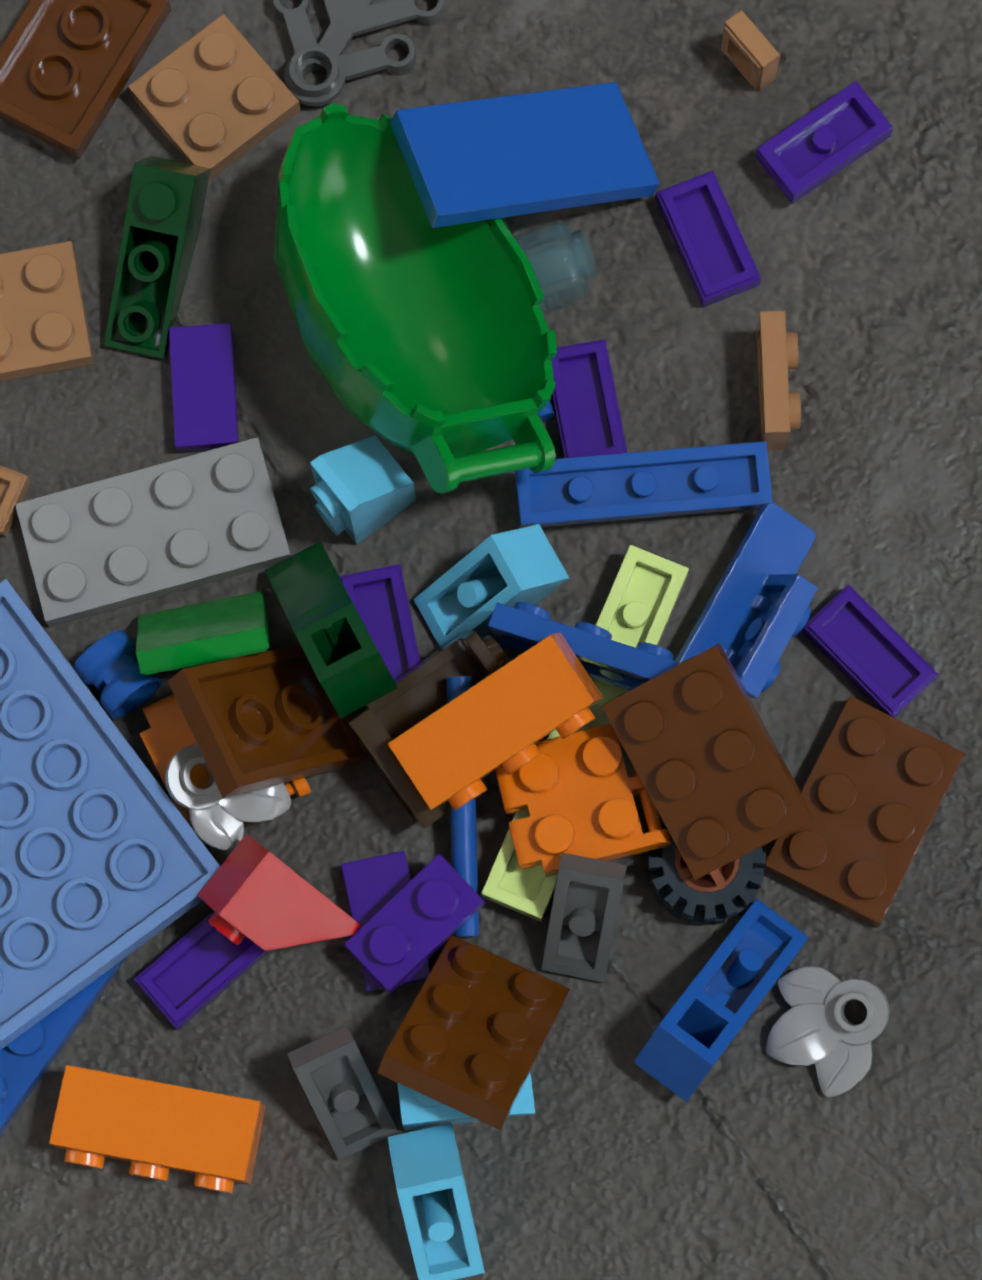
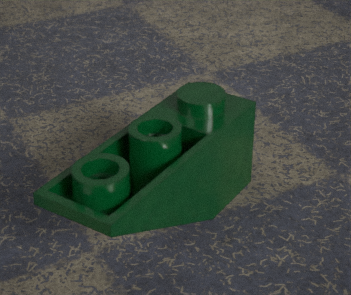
[104,156,211,359]
[265,541,398,719]

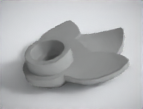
[165,744,291,852]
[766,966,890,1097]

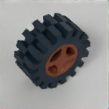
[647,822,766,926]

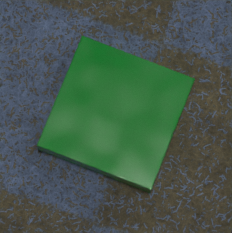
[136,591,269,675]

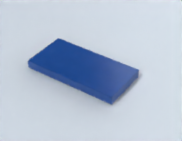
[390,82,660,228]

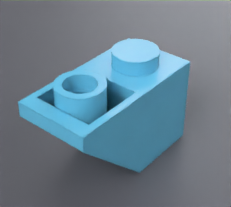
[310,435,416,545]

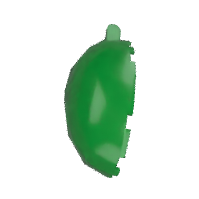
[274,103,557,493]

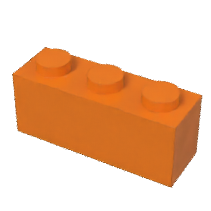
[388,632,604,811]
[49,1065,266,1194]

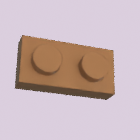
[756,311,801,450]

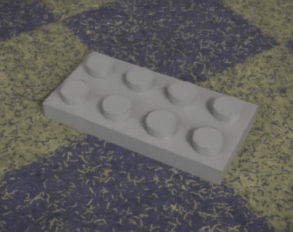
[15,437,291,627]

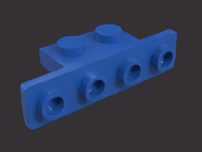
[675,503,818,699]

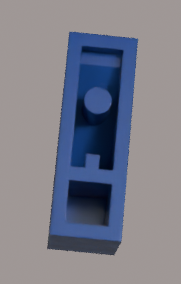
[634,899,809,1102]

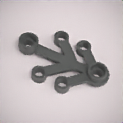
[273,0,445,106]

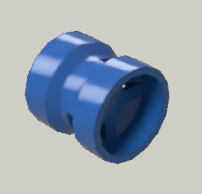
[73,630,163,719]

